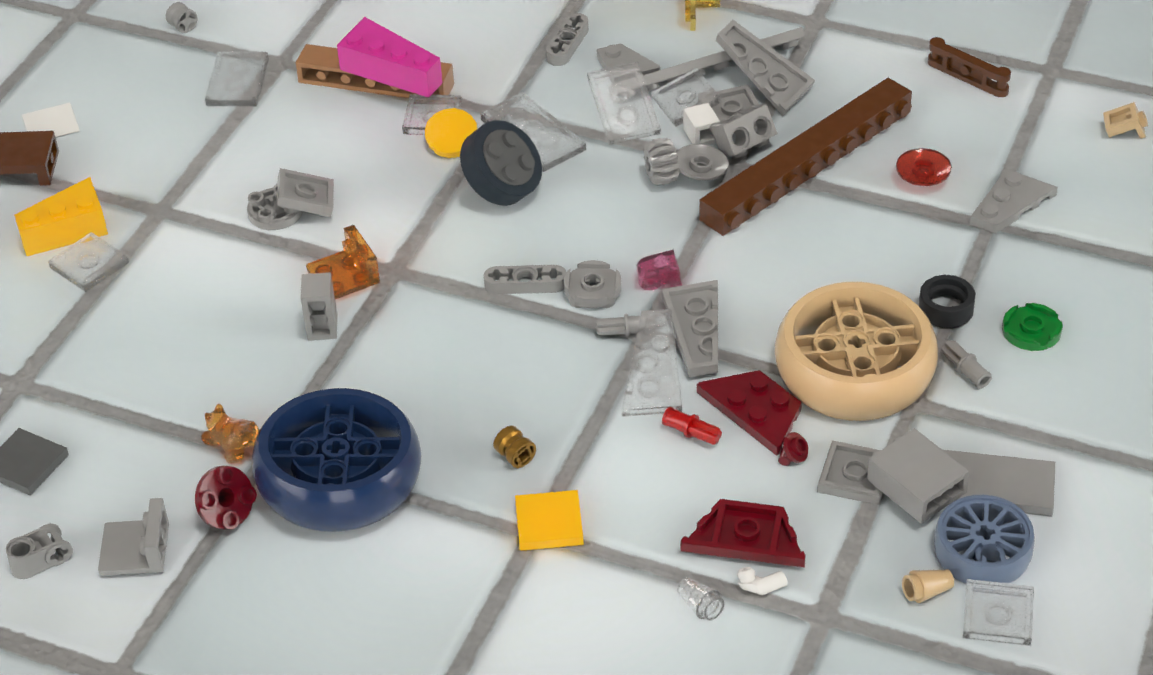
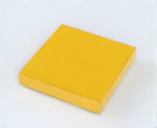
[515,490,584,551]

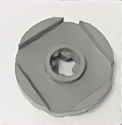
[564,260,621,308]

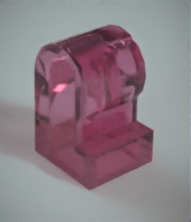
[636,249,682,290]

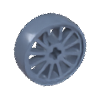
[934,495,1035,588]

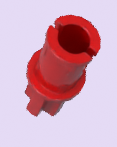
[662,406,722,445]

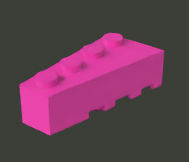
[337,17,443,98]

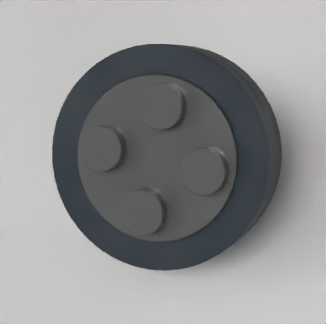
[460,120,542,206]

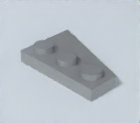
[970,169,1058,234]

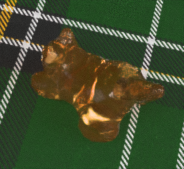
[201,404,260,463]

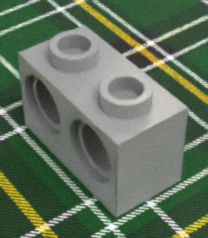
[710,104,778,159]
[301,272,338,341]

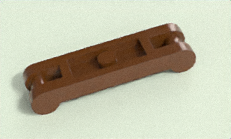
[928,37,1011,97]

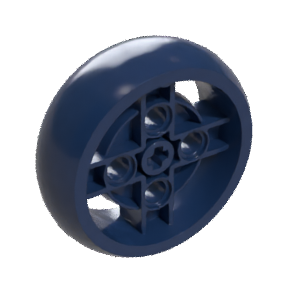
[252,388,421,532]

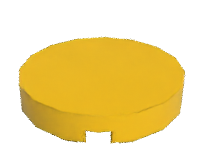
[425,108,477,158]

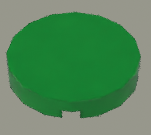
[1002,303,1063,351]

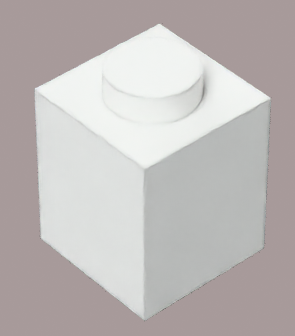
[683,103,720,145]

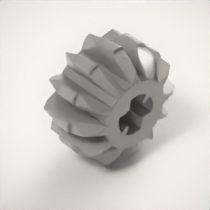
[643,138,680,185]

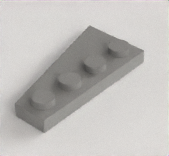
[716,20,815,116]
[662,280,718,377]

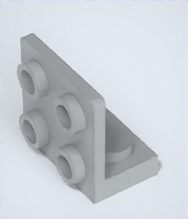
[98,498,169,575]

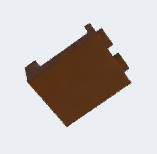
[0,131,59,186]

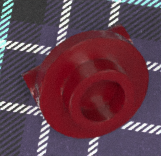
[778,432,808,466]

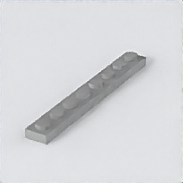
[608,27,805,100]

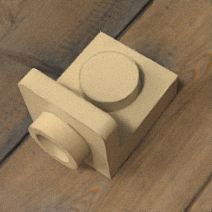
[1103,102,1148,139]

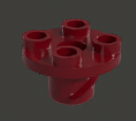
[195,466,257,529]

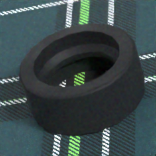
[919,274,976,328]

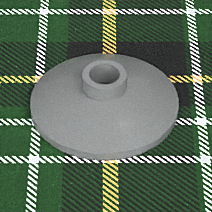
[676,144,728,180]

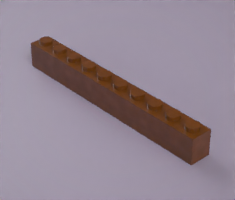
[699,77,912,236]

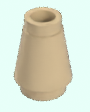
[902,569,954,603]

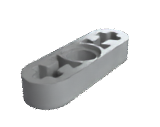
[546,13,589,66]
[484,265,566,294]

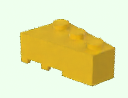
[14,177,108,257]

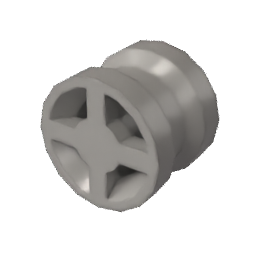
[165,2,198,33]

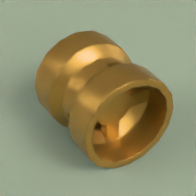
[493,425,536,468]

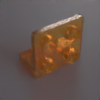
[306,225,380,299]

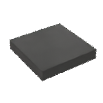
[0,428,69,496]

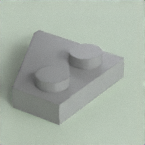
[597,43,660,85]

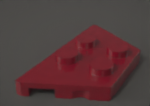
[697,370,802,456]
[680,499,806,568]

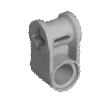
[6,523,73,579]

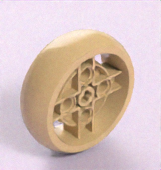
[775,282,938,421]

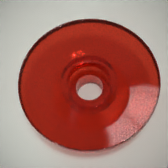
[896,148,952,186]

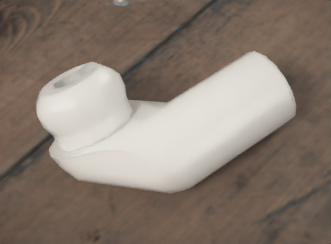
[737,567,787,595]

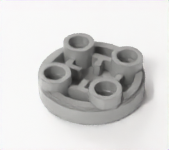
[247,184,303,230]

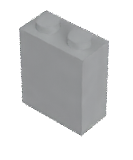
[867,428,969,523]

